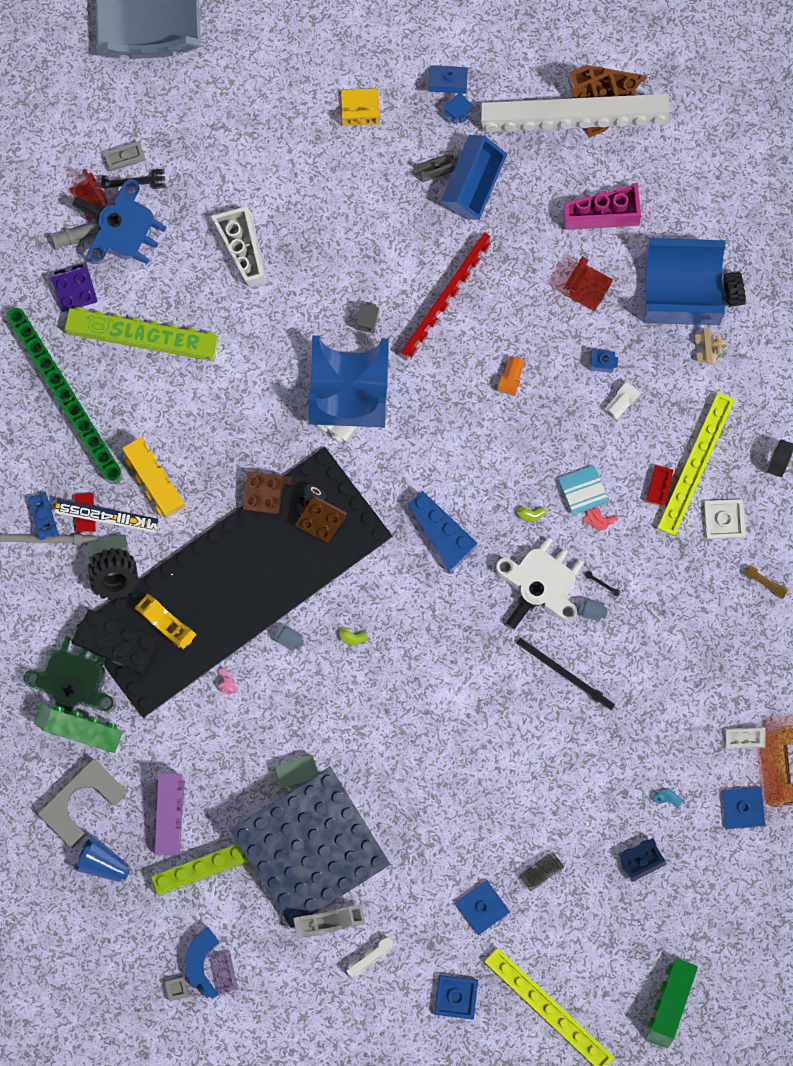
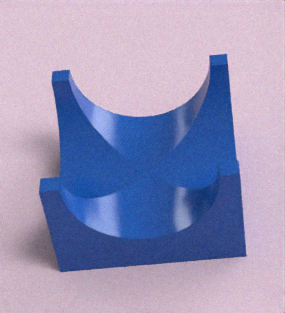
[308,335,389,428]

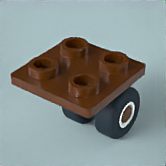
[294,484,347,543]

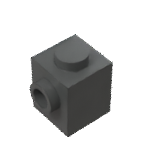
[356,302,380,334]

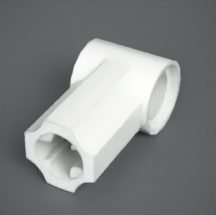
[605,381,642,420]

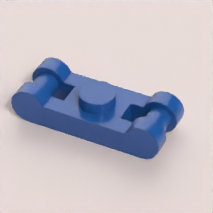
[27,491,59,541]

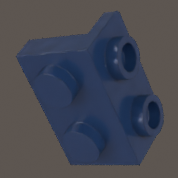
[619,838,666,882]

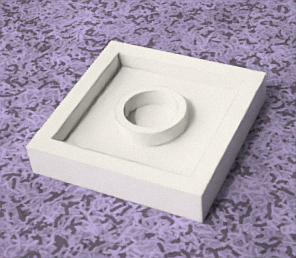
[704,499,745,540]

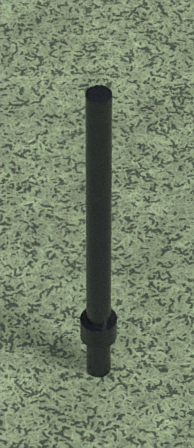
[516,637,615,710]

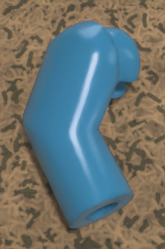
[654,789,684,808]

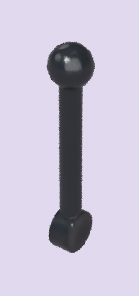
[585,571,620,596]

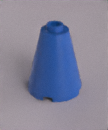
[73,834,130,882]

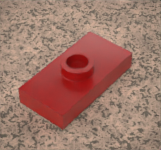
[645,465,674,507]
[74,493,96,533]

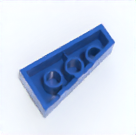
[409,490,478,574]

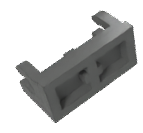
[416,151,457,182]

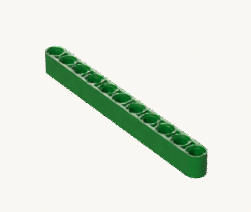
[8,308,123,484]

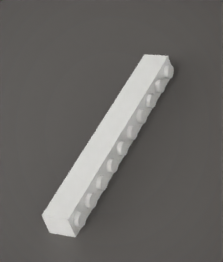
[481,94,670,133]

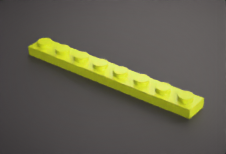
[657,392,735,537]
[485,948,615,1066]

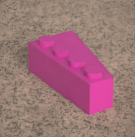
[563,182,641,230]

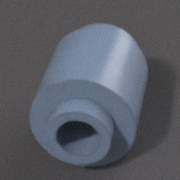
[578,598,608,622]
[274,625,304,651]

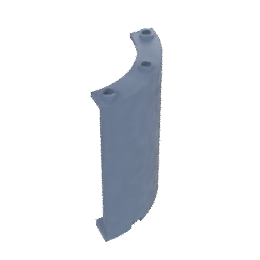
[95,0,201,59]

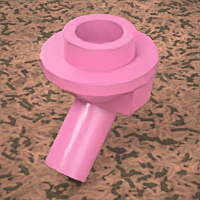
[218,668,238,695]

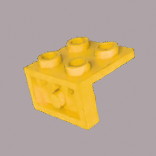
[341,88,380,126]

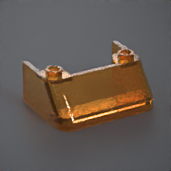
[760,725,793,808]

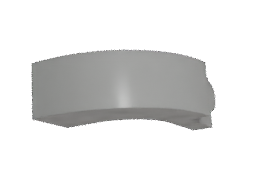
[293,905,365,938]

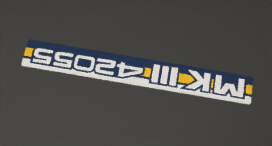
[55,499,158,533]

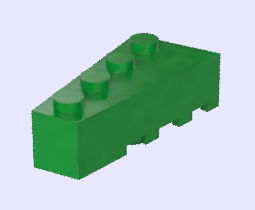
[34,702,123,753]
[645,958,698,1049]

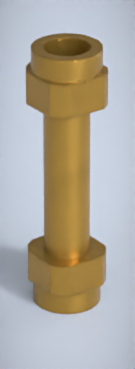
[744,565,789,600]

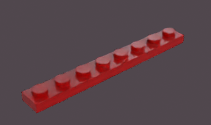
[400,232,491,361]

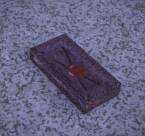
[211,951,239,994]

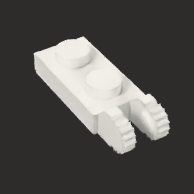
[347,937,394,979]

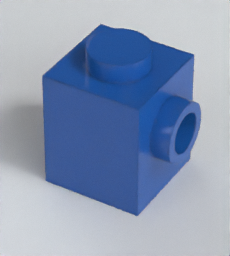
[443,93,473,125]

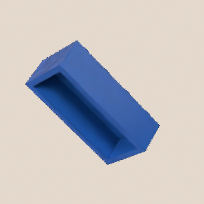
[441,135,507,220]

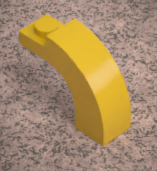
[135,594,196,649]

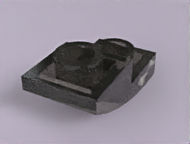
[519,852,564,892]

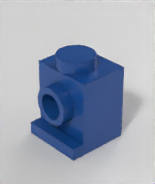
[590,348,619,373]

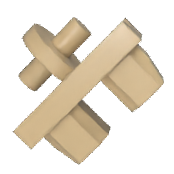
[695,327,727,365]

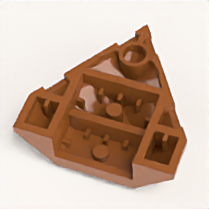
[568,65,648,138]

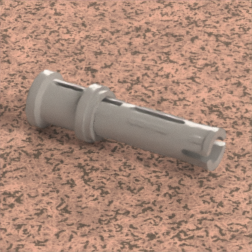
[51,223,99,250]

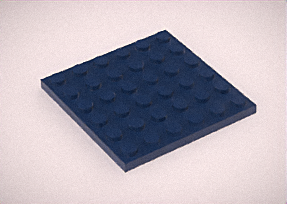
[229,766,391,928]

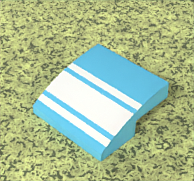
[558,465,609,515]

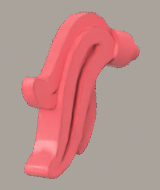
[583,506,618,530]

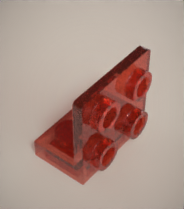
[69,169,108,221]
[562,256,613,311]

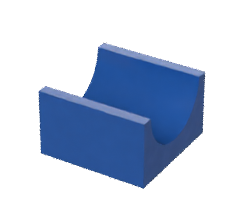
[644,238,725,326]

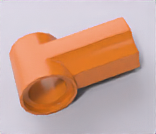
[497,356,525,396]

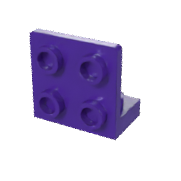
[50,262,97,312]

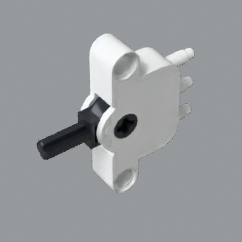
[496,538,584,629]

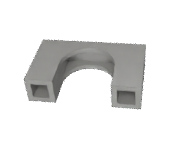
[38,759,128,849]

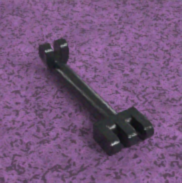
[101,169,166,189]

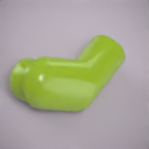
[517,506,547,523]
[339,628,368,646]

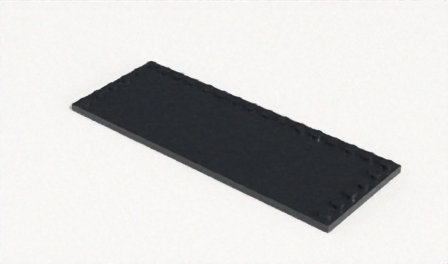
[76,447,393,718]

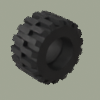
[88,548,138,600]

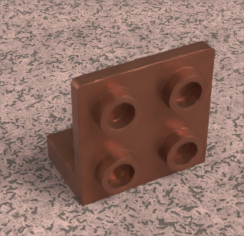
[243,472,292,514]

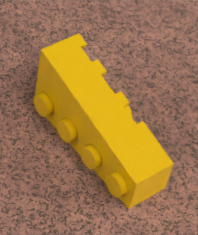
[122,436,186,519]

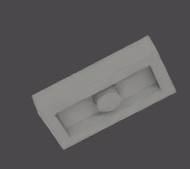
[104,141,146,172]

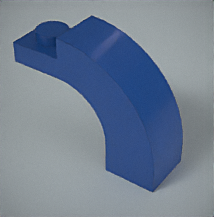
[186,927,221,999]

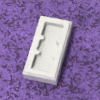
[725,727,766,749]

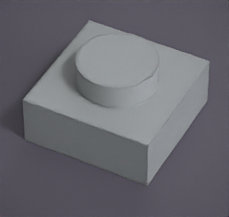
[165,977,189,1002]

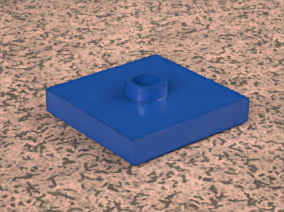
[429,65,468,94]
[722,787,766,830]
[455,880,510,936]
[434,975,478,1020]

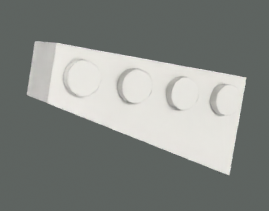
[211,206,268,287]

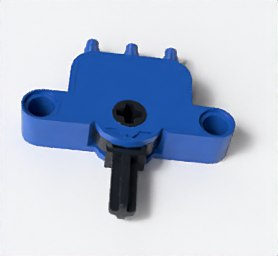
[72,179,167,264]

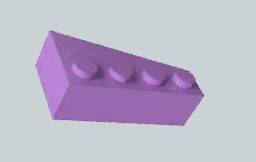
[152,773,185,856]

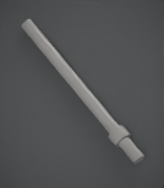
[0,534,98,546]

